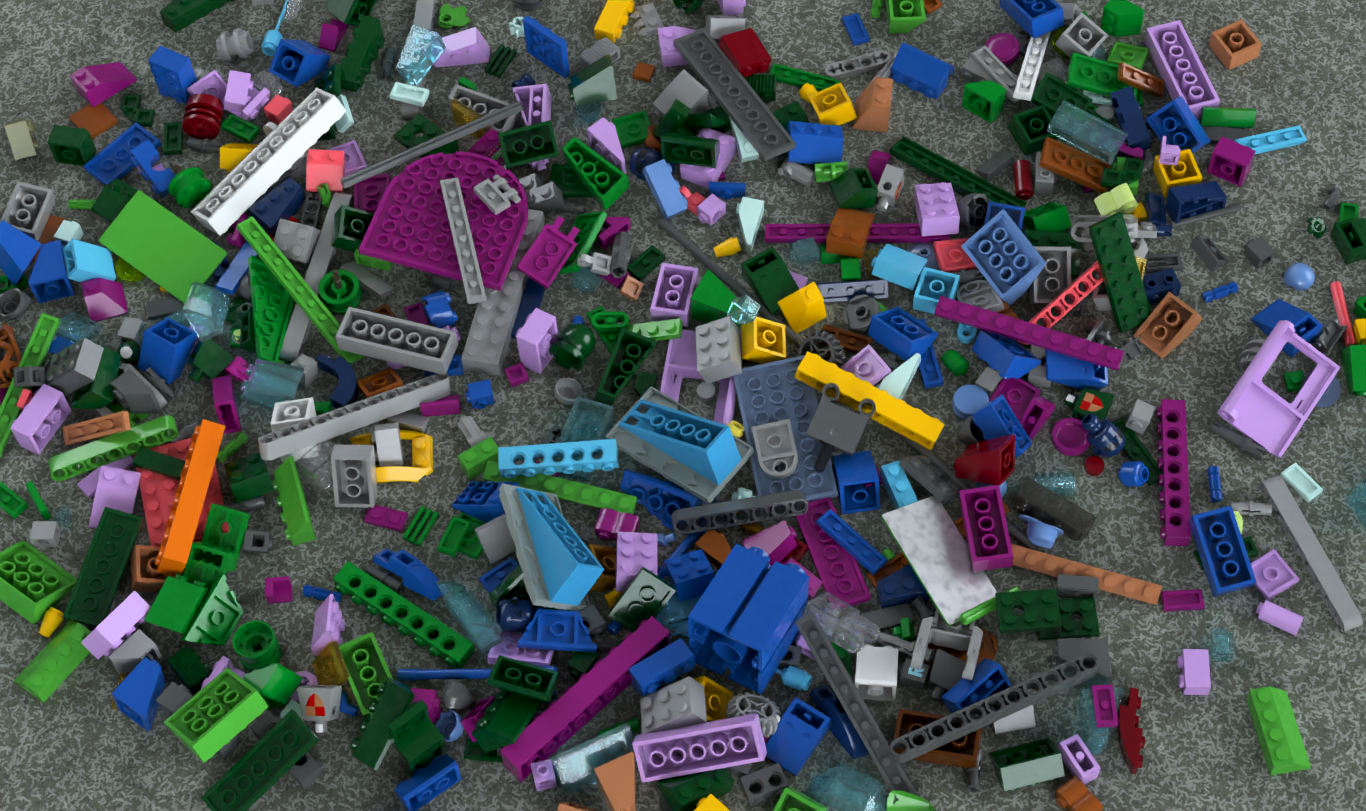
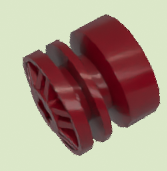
[182,93,224,139]

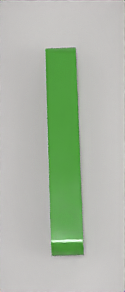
[48,415,179,481]

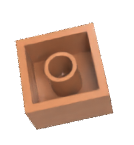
[1209,19,1262,71]

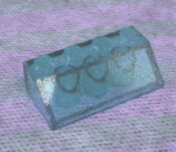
[1047,100,1128,165]
[182,282,230,342]
[436,580,503,653]
[551,723,637,794]

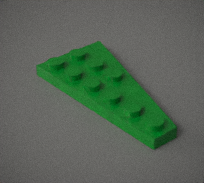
[248,255,294,368]

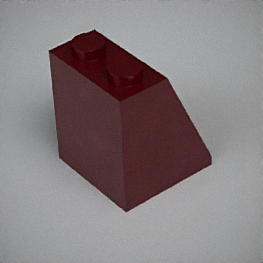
[718,28,772,77]
[953,434,1015,486]

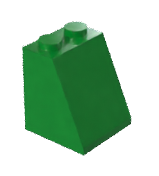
[690,270,742,328]
[1340,344,1366,397]
[145,574,211,634]

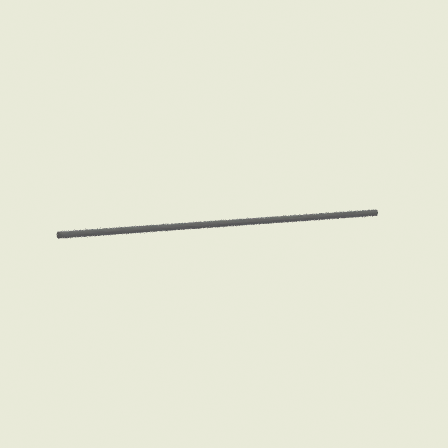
[657,217,1039,551]

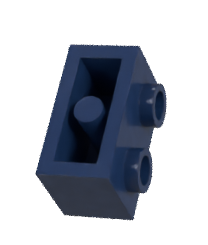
[1141,268,1181,304]

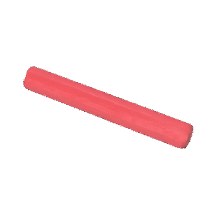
[1330,281,1356,347]

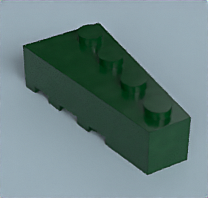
[340,14,385,93]
[594,328,657,407]

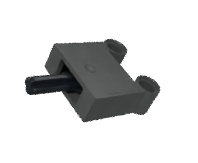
[806,383,876,473]

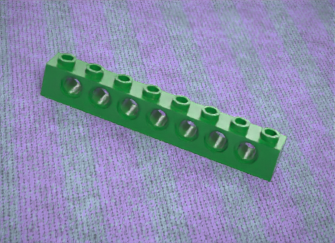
[333,561,475,669]

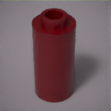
[1013,160,1034,201]

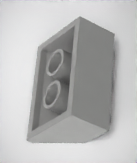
[0,181,55,242]

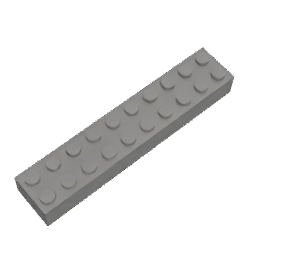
[461,209,545,376]

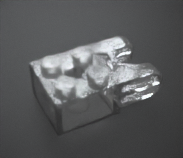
[801,592,880,653]

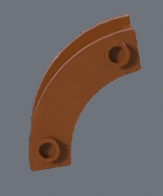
[0,323,22,389]

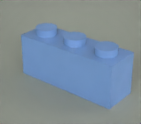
[642,159,688,220]

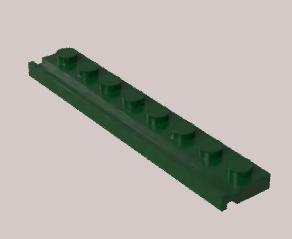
[889,136,1027,208]

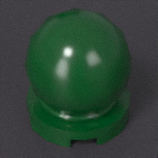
[549,323,596,372]

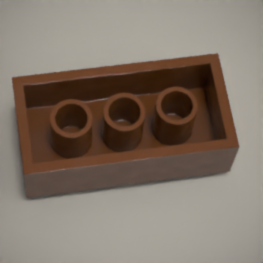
[894,709,982,768]

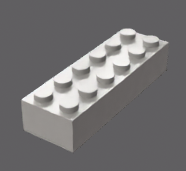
[335,307,458,375]

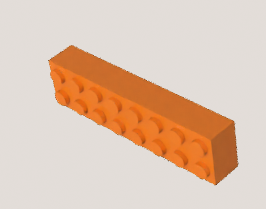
[155,419,225,577]

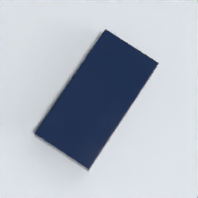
[1145,191,1167,225]

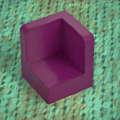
[265,576,292,604]

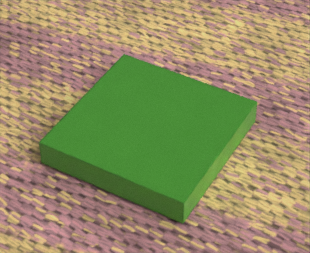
[1106,42,1150,70]

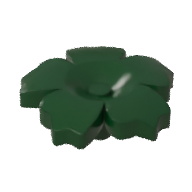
[1307,216,1326,239]

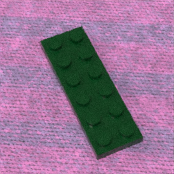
[1088,212,1151,333]
[63,507,144,628]
[201,709,320,811]

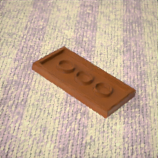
[1039,137,1112,194]

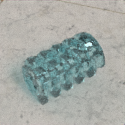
[1033,471,1075,497]

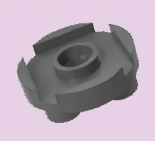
[843,295,881,332]

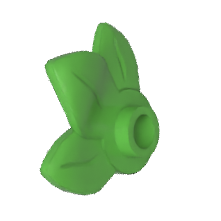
[438,3,470,29]

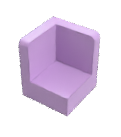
[1159,136,1180,166]

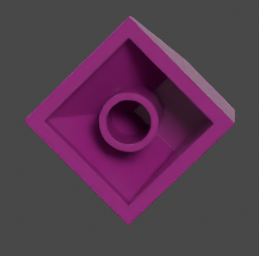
[81,278,128,323]

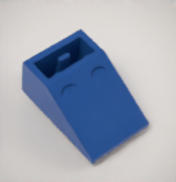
[1251,299,1323,358]
[1045,349,1108,391]
[451,481,519,523]
[765,697,831,776]

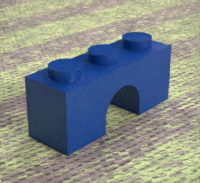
[130,139,175,198]

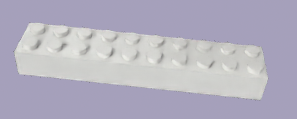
[191,88,346,236]

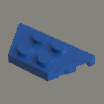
[517,609,597,653]

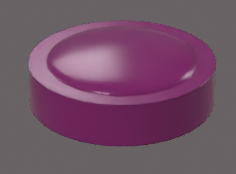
[985,33,1020,66]
[1051,418,1090,456]

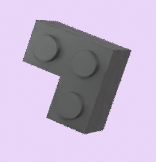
[519,173,564,215]

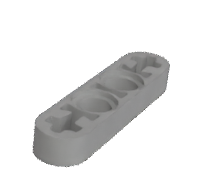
[825,50,891,80]

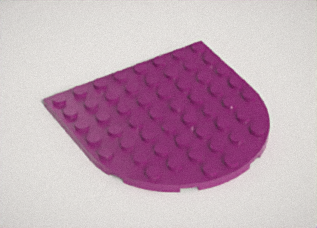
[359,151,528,291]

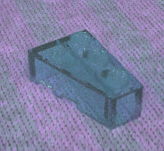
[396,24,446,85]

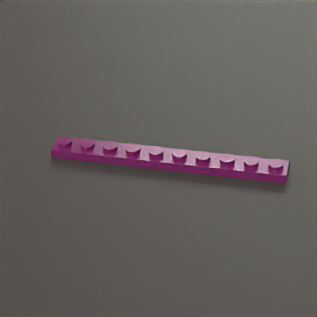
[765,223,950,243]
[934,296,1124,371]

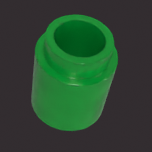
[941,349,969,377]

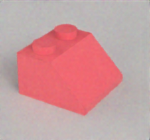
[306,149,346,193]

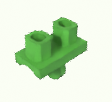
[814,161,848,183]

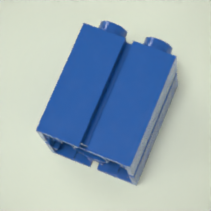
[688,544,809,695]

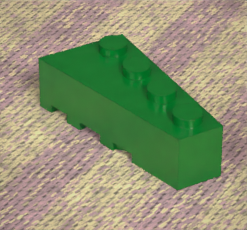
[562,136,630,211]

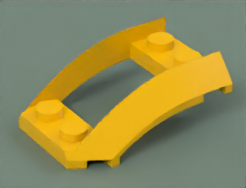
[349,430,433,484]

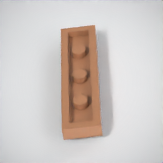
[63,411,131,446]

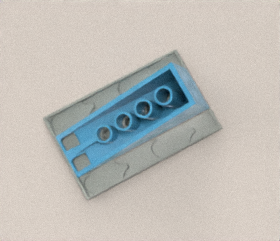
[605,386,754,504]
[499,483,605,612]

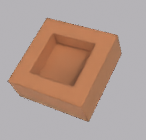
[619,275,644,301]

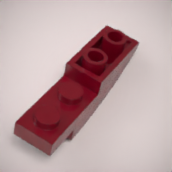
[1117,688,1145,774]

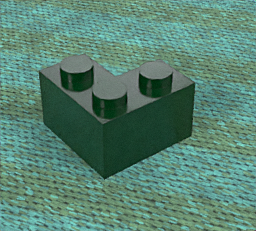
[653,99,696,139]

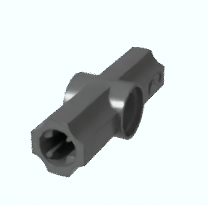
[610,231,631,278]

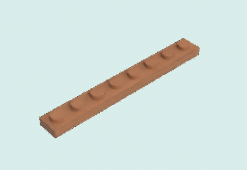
[1011,544,1162,605]

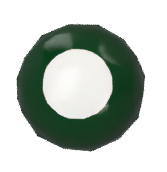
[117,341,141,364]

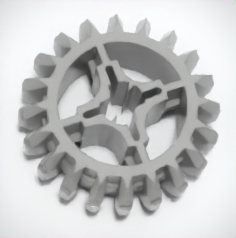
[725,692,782,738]

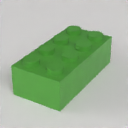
[334,632,393,719]

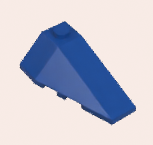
[620,469,701,535]

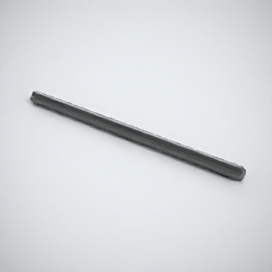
[340,101,523,188]

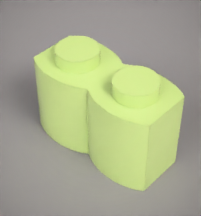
[1094,183,1138,215]

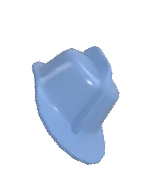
[1019,514,1064,549]

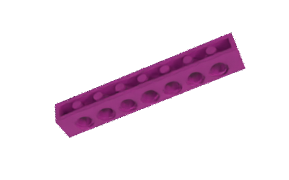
[1156,399,1191,546]

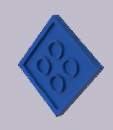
[522,15,570,78]

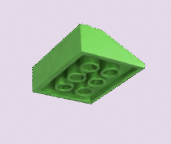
[0,540,77,624]
[163,667,269,763]

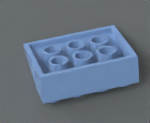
[961,209,1047,305]

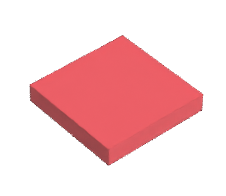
[933,238,978,273]

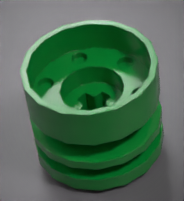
[232,620,282,672]

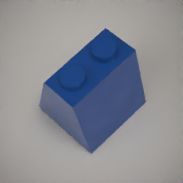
[269,39,331,87]
[0,220,42,286]
[29,240,75,304]
[138,317,198,384]
[832,450,881,515]
[112,657,166,731]

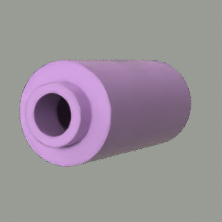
[1255,600,1304,636]

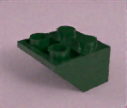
[829,168,878,208]

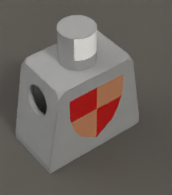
[876,164,904,211]
[297,685,342,733]

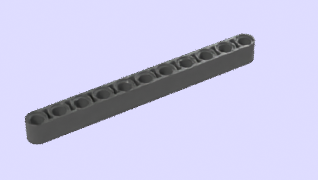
[890,653,1099,764]

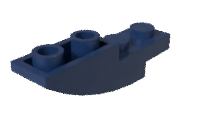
[809,685,869,759]

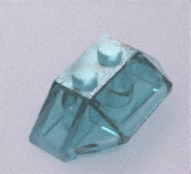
[805,764,887,811]

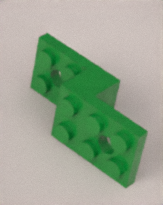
[183,503,250,589]

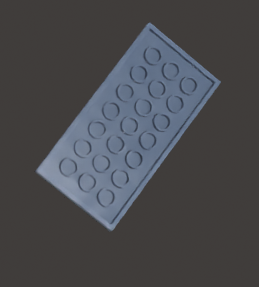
[734,355,838,509]

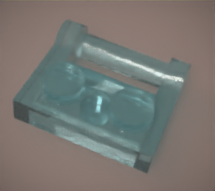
[659,597,698,639]

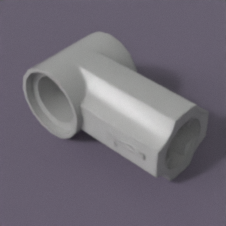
[778,158,815,187]
[457,416,488,448]

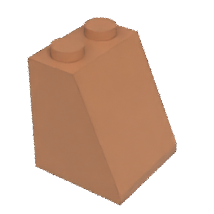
[852,77,893,133]
[594,751,637,811]

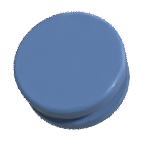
[952,384,989,421]

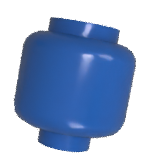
[1118,461,1149,487]

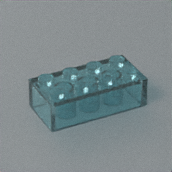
[554,397,614,482]

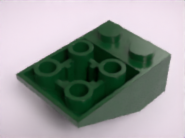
[1330,218,1366,265]
[741,246,799,315]

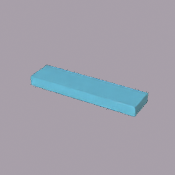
[1234,125,1307,154]

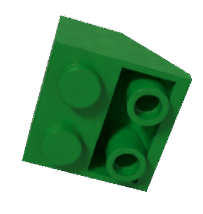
[244,663,302,710]

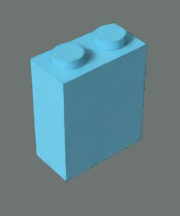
[62,239,116,282]
[871,244,928,290]

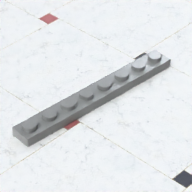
[440,177,486,304]

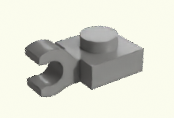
[577,252,612,276]

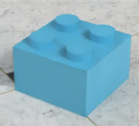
[913,267,960,314]

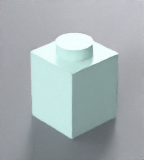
[53,220,84,248]

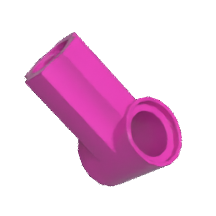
[224,356,264,390]

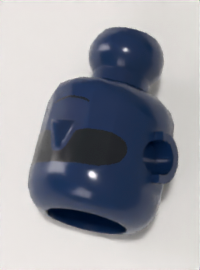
[629,147,675,180]
[1081,413,1125,458]
[496,596,545,632]

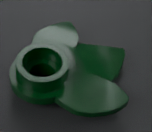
[221,298,252,329]

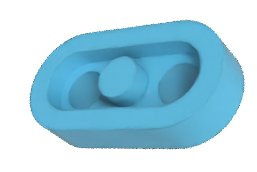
[957,323,978,344]

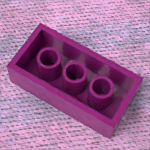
[959,485,1013,572]

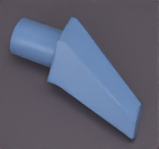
[657,533,677,546]

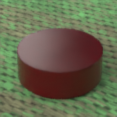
[1084,456,1105,476]

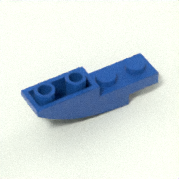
[373,548,446,601]

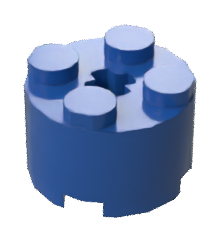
[421,290,458,329]

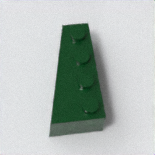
[160,0,234,32]

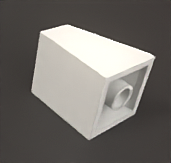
[270,397,322,462]
[855,644,899,702]

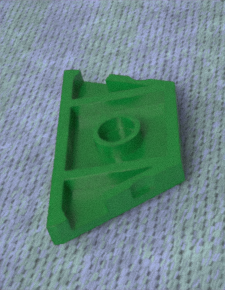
[181,574,244,646]

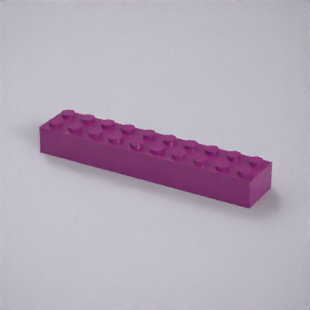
[500,616,670,782]

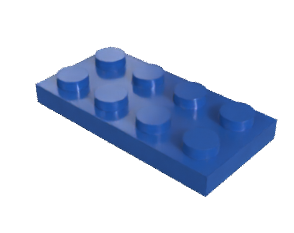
[83,123,161,186]

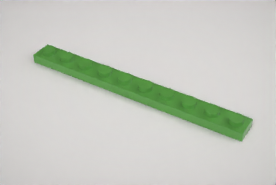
[237,216,364,365]

